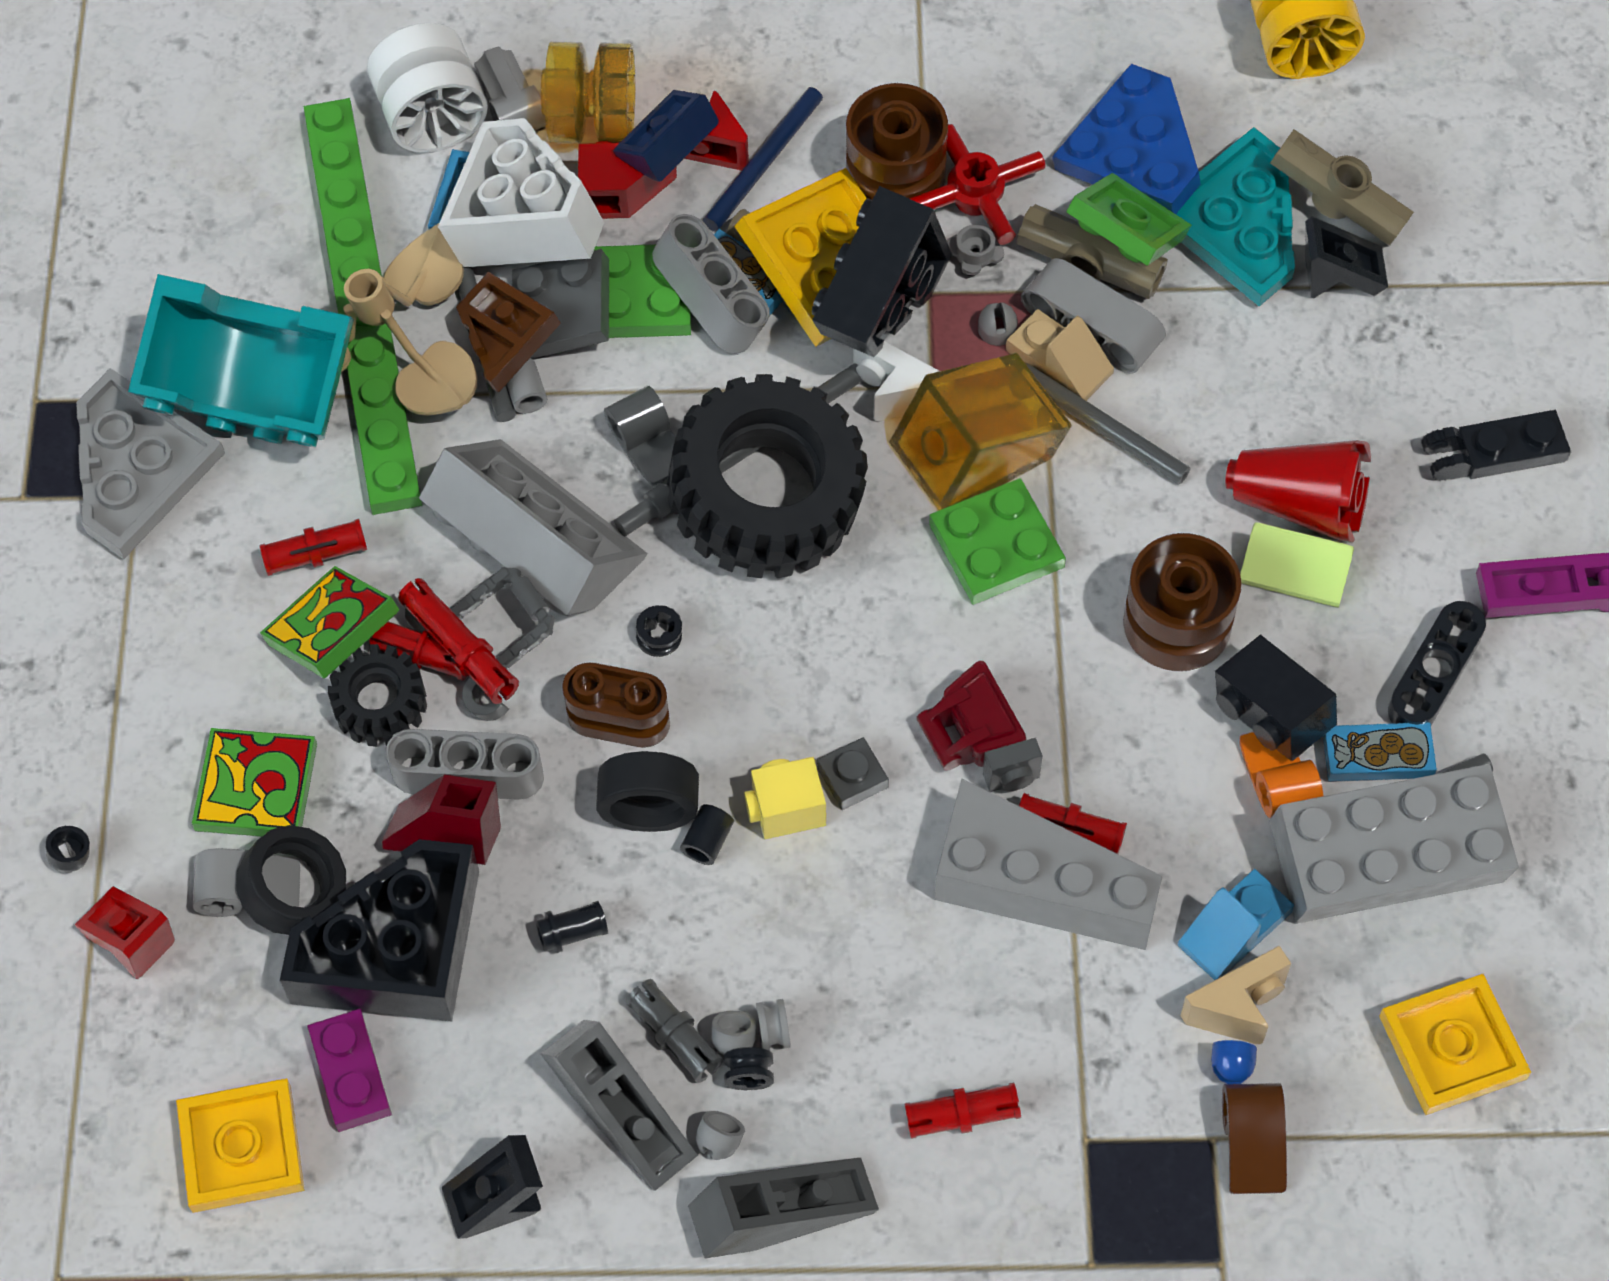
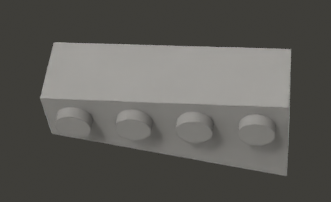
[935,779,1162,950]

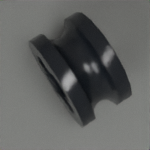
[636,605,682,657]
[724,1047,774,1091]

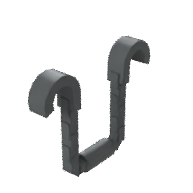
[405,567,555,721]

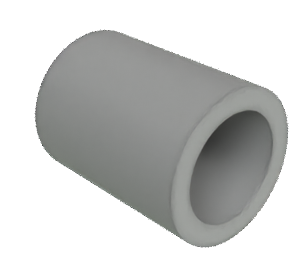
[506,358,548,414]

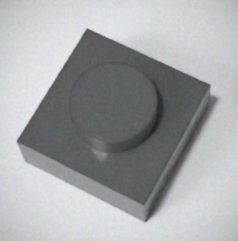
[817,737,889,810]
[983,738,1043,792]

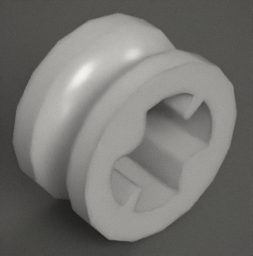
[756,999,790,1051]

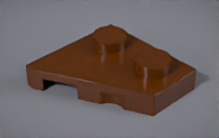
[456,272,561,393]

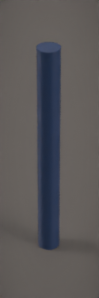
[703,87,823,232]

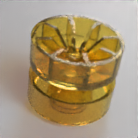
[541,41,636,144]

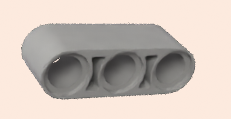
[652,214,770,354]
[1021,258,1166,374]
[386,729,544,800]

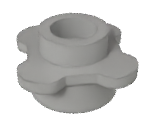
[947,224,1004,275]

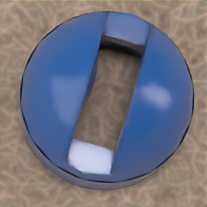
[1211,1040,1257,1084]

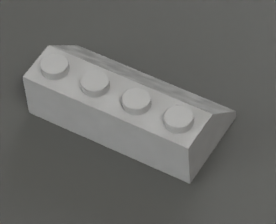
[419,439,648,616]

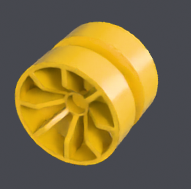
[1250,0,1365,79]

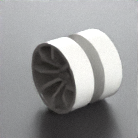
[367,23,488,152]

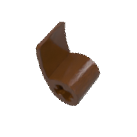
[1222,1083,1287,1194]

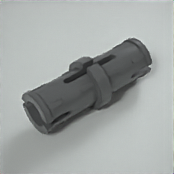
[626,979,724,1083]

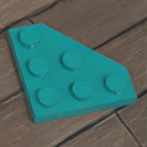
[1176,127,1295,307]

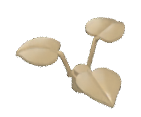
[325,223,477,416]

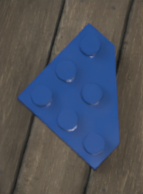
[1052,64,1201,214]

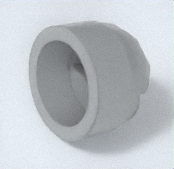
[978,302,1018,346]
[711,1011,757,1056]
[696,1111,745,1160]

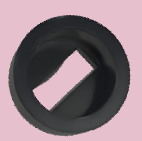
[46,826,90,874]

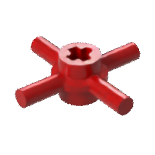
[909,124,1046,245]

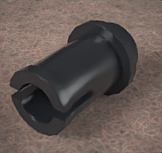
[536,901,608,953]

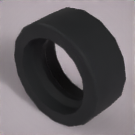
[596,751,699,832]
[236,825,346,935]

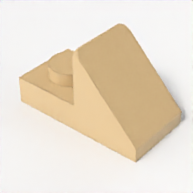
[1006,309,1114,401]
[1180,946,1291,1044]

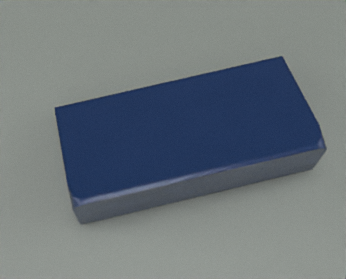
[613,90,719,182]

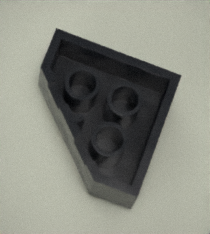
[812,186,952,357]
[280,839,479,1022]

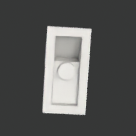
[853,341,948,421]

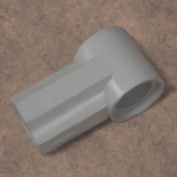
[474,46,548,130]

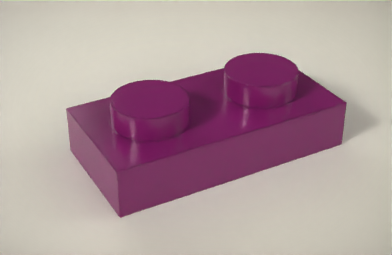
[307,1009,392,1132]

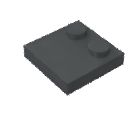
[512,249,609,359]

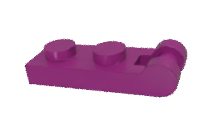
[1476,553,1609,618]

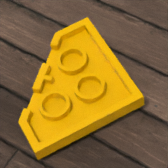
[734,168,867,347]

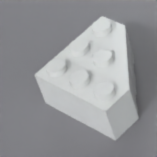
[438,118,605,267]

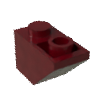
[382,774,501,865]

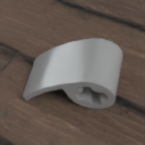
[193,848,300,917]

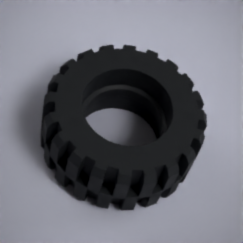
[667,374,868,579]

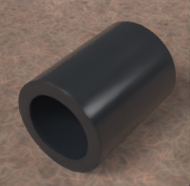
[680,804,734,865]

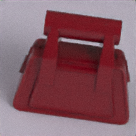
[916,661,1027,771]

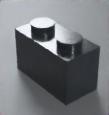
[1215,634,1337,762]

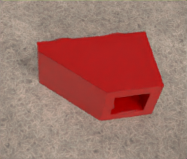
[578,141,677,219]

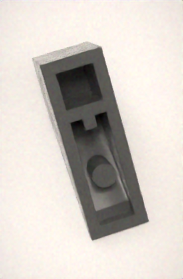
[541,1020,698,1191]
[688,1157,879,1259]

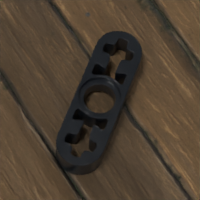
[1388,601,1486,725]

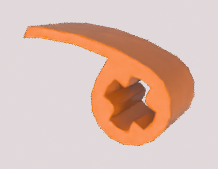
[1239,732,1323,818]

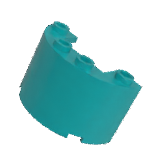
[128,274,354,447]

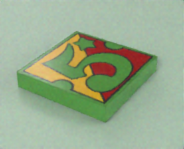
[260,566,399,679]
[192,728,317,837]

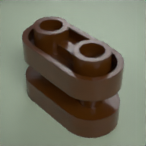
[562,662,670,748]

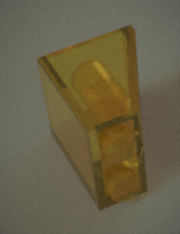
[889,353,1072,510]

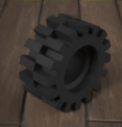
[328,644,427,747]

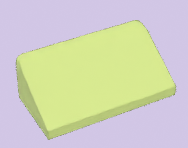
[1240,522,1354,608]

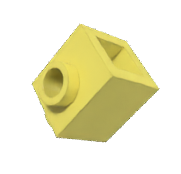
[744,756,826,840]

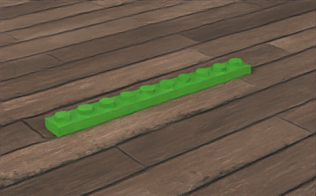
[303,98,423,515]

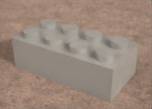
[1269,764,1519,924]

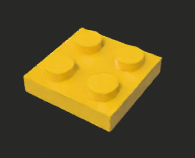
[1379,974,1531,1116]
[176,1078,305,1213]

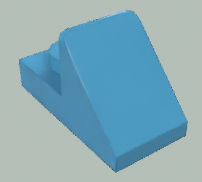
[1178,869,1294,980]

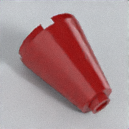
[1225,440,1371,543]

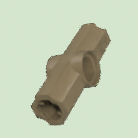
[1270,129,1414,246]
[1017,204,1168,299]

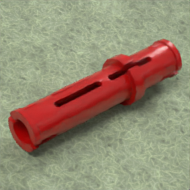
[398,578,519,704]

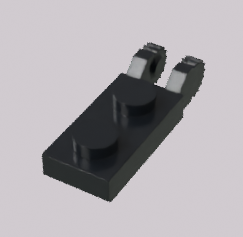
[1421,409,1571,481]

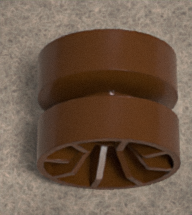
[846,83,948,200]
[1123,533,1241,671]

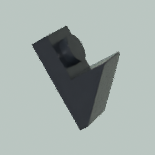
[1305,216,1388,298]
[441,1135,543,1239]

